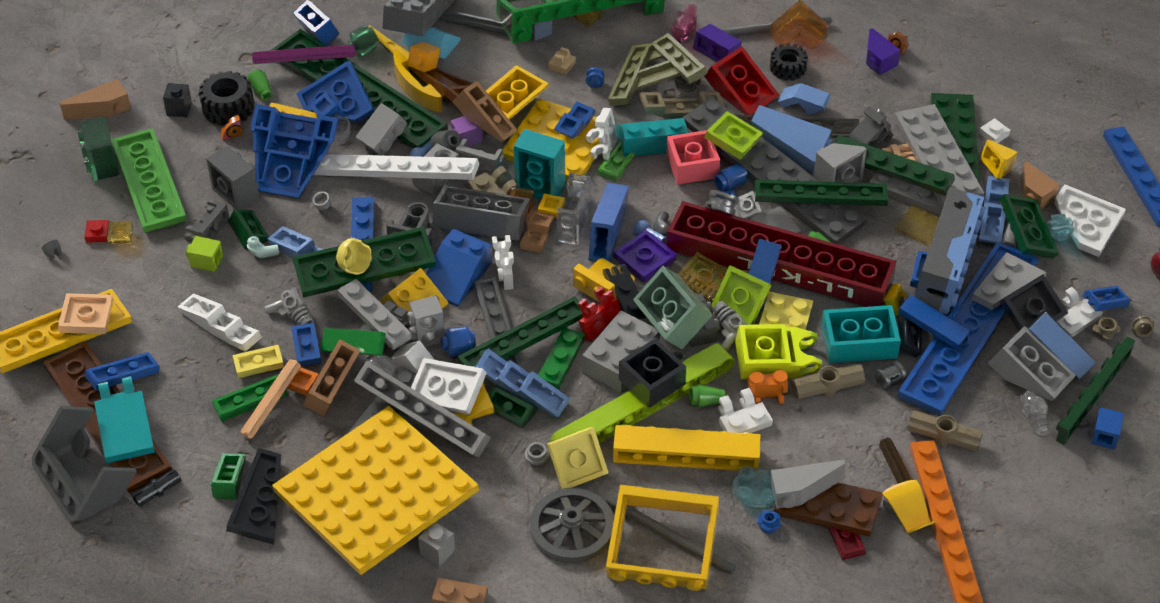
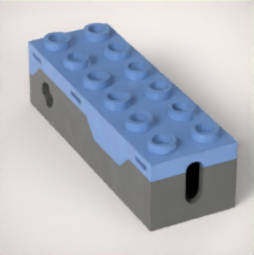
[915,187,986,315]

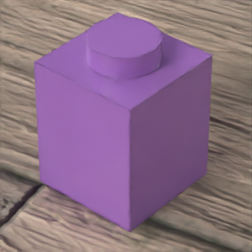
[451,116,483,146]

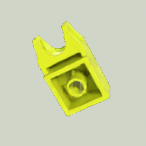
[735,324,823,379]

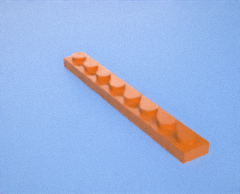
[910,440,983,603]

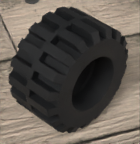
[199,71,255,126]

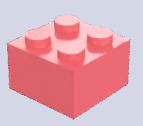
[667,130,720,185]

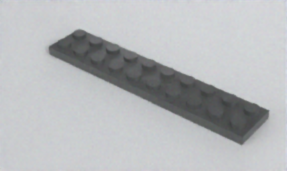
[682,97,866,244]

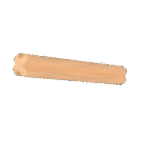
[241,359,301,439]

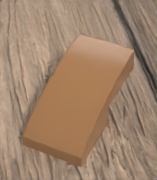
[520,211,555,253]

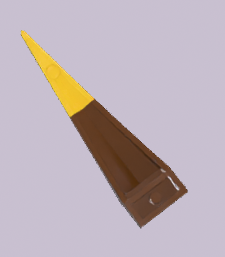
[367,25,473,105]

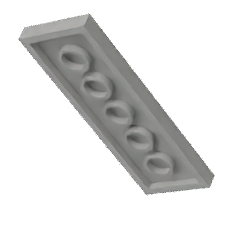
[894,104,984,208]

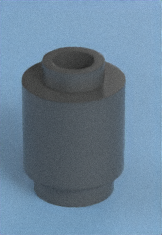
[431,130,461,151]

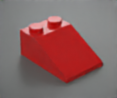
[704,46,780,117]

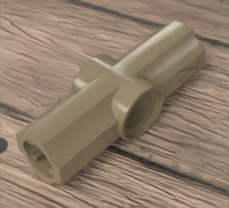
[791,364,865,399]
[907,410,983,452]

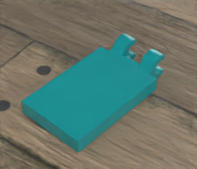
[94,377,155,464]

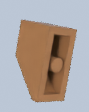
[1021,161,1060,211]

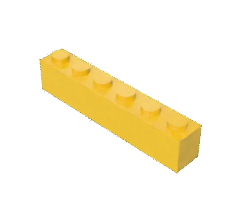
[613,425,761,472]

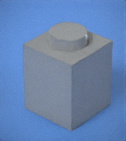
[418,522,455,567]

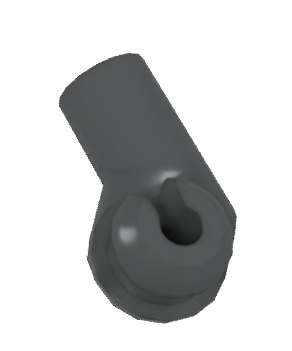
[653,211,669,237]

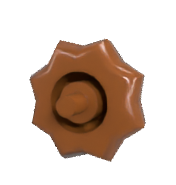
[887,31,909,55]

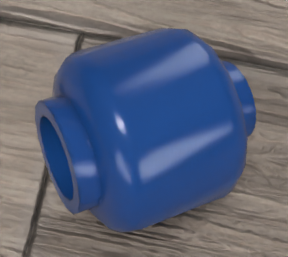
[440,326,476,358]

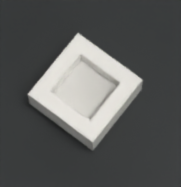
[979,119,1010,143]

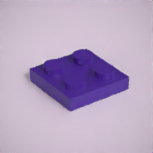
[613,230,677,282]

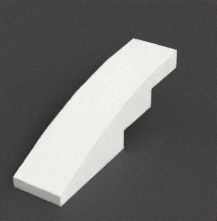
[177,294,262,352]

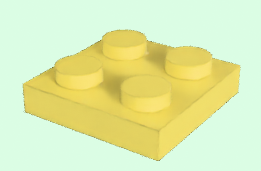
[759,292,813,340]
[547,427,609,489]

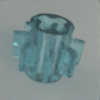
[1047,214,1074,241]

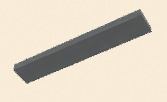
[474,277,523,369]

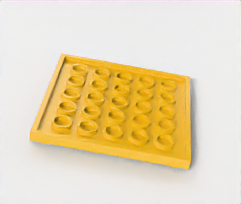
[272,406,479,575]

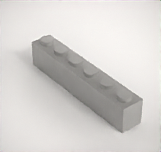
[354,361,491,458]

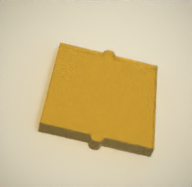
[894,205,940,246]

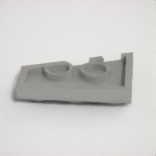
[972,252,1047,310]

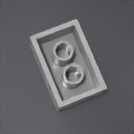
[582,311,660,393]

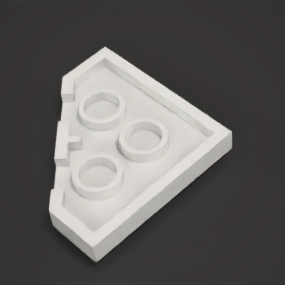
[1054,184,1126,257]

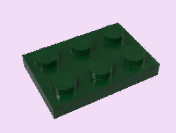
[999,194,1059,258]

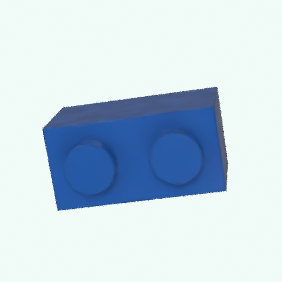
[293,0,340,46]

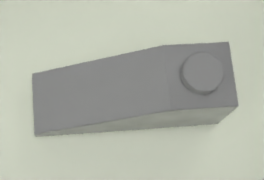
[771,460,845,509]

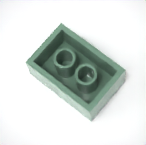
[633,266,712,349]

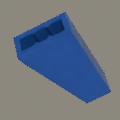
[588,183,629,263]

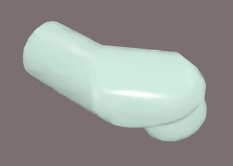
[247,236,279,258]

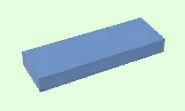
[1029,313,1096,379]

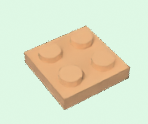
[58,293,113,334]

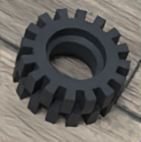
[770,43,808,81]

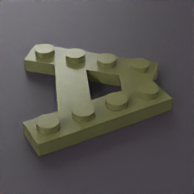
[608,33,707,106]

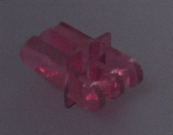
[672,4,697,43]

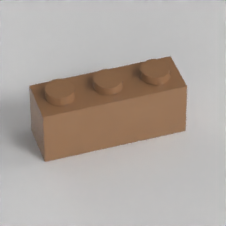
[303,339,360,417]

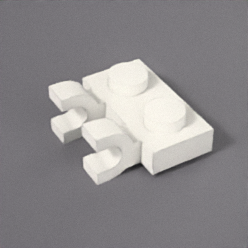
[586,108,619,160]
[492,235,514,290]
[1056,287,1103,338]
[718,388,773,433]

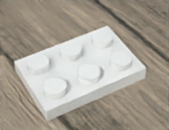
[411,358,487,415]

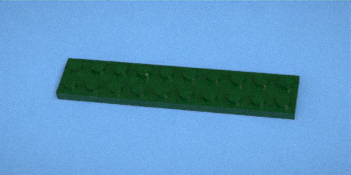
[271,29,448,148]

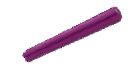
[252,45,355,64]

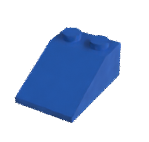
[426,229,492,307]

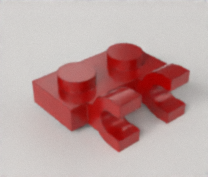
[577,286,621,342]

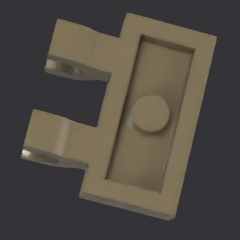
[468,166,518,196]

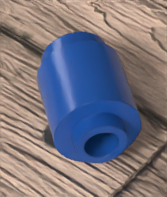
[714,164,748,191]

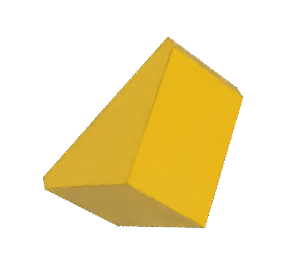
[980,140,1018,179]

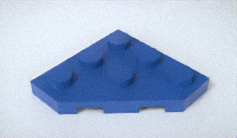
[296,61,375,123]

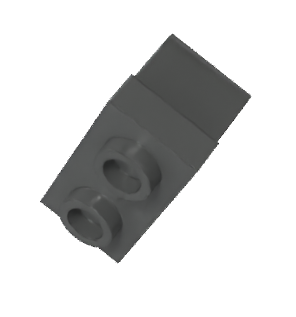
[849,106,894,148]
[386,202,432,246]

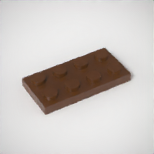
[774,482,883,537]

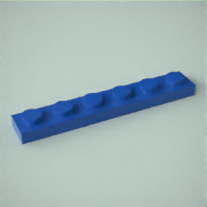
[1103,126,1160,227]
[351,197,375,294]

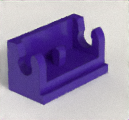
[693,24,742,62]

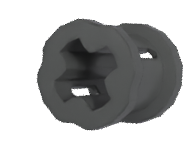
[875,361,906,390]

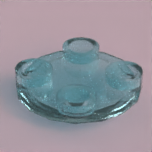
[732,466,775,509]

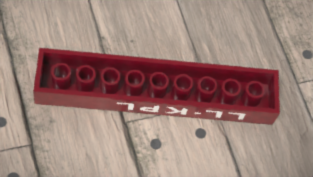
[667,201,897,307]

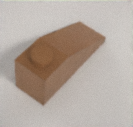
[59,79,131,120]
[452,81,518,142]

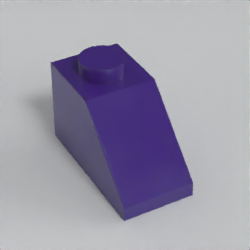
[866,28,900,75]

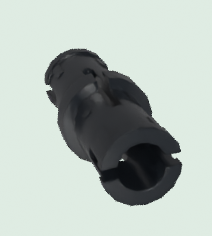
[131,468,182,508]

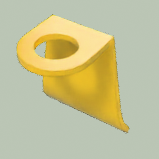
[882,480,936,534]

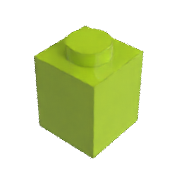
[186,236,223,272]

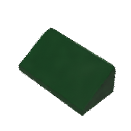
[228,209,269,249]
[489,386,538,428]

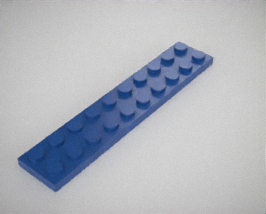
[897,241,1039,416]

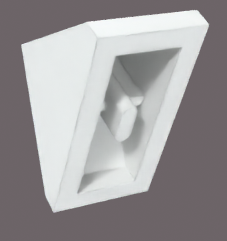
[389,341,435,374]

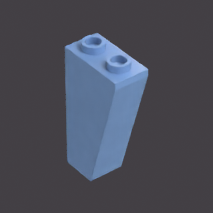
[751,105,833,174]

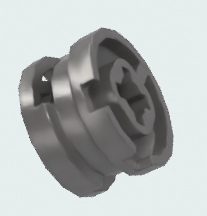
[705,190,739,215]

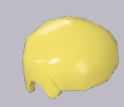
[336,238,371,275]

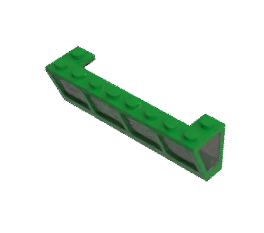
[496,0,665,44]

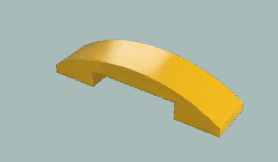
[393,49,443,113]

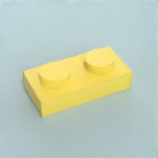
[233,345,284,378]

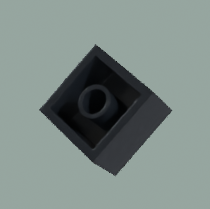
[1000,274,1068,331]
[619,338,687,408]

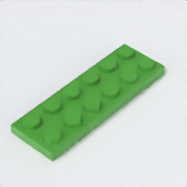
[111,128,187,233]

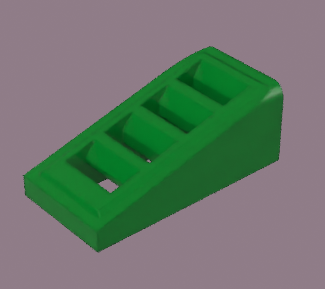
[211,453,246,499]

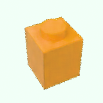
[407,41,441,72]

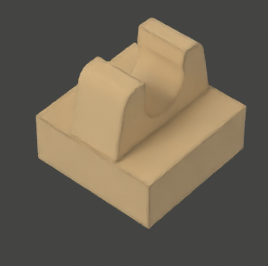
[548,47,576,76]

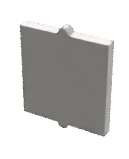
[750,206,801,234]

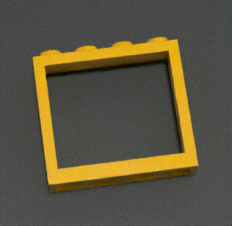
[606,485,719,591]

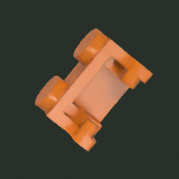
[747,370,788,405]

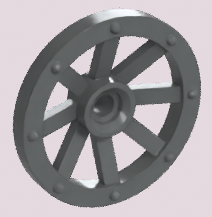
[530,488,614,563]

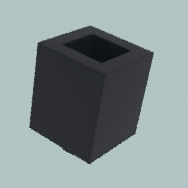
[163,83,192,117]

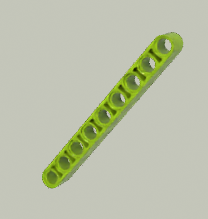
[550,343,735,444]

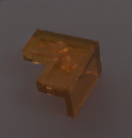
[770,0,829,49]

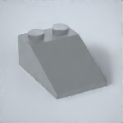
[988,326,1076,401]

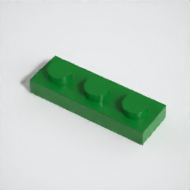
[538,328,585,390]

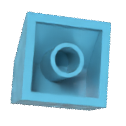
[401,27,461,59]

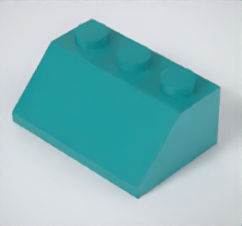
[616,118,688,157]

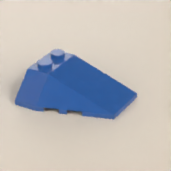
[251,104,339,199]

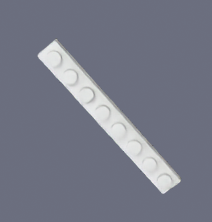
[314,154,480,180]

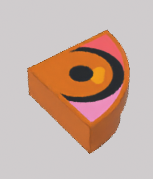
[220,115,243,141]

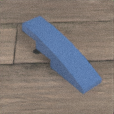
[979,176,1010,244]
[475,348,570,418]

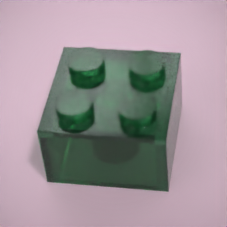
[77,116,119,181]

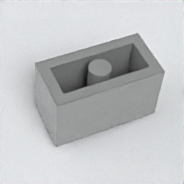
[356,103,407,156]

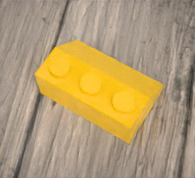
[486,65,549,120]

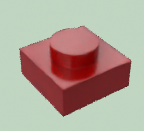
[84,220,110,243]

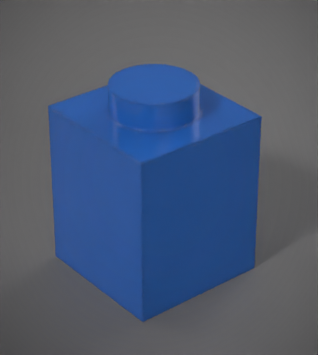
[1091,407,1124,449]

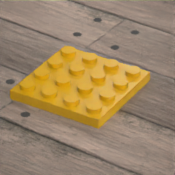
[501,98,600,182]

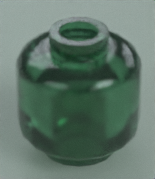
[348,25,379,56]

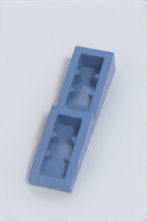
[268,226,323,258]

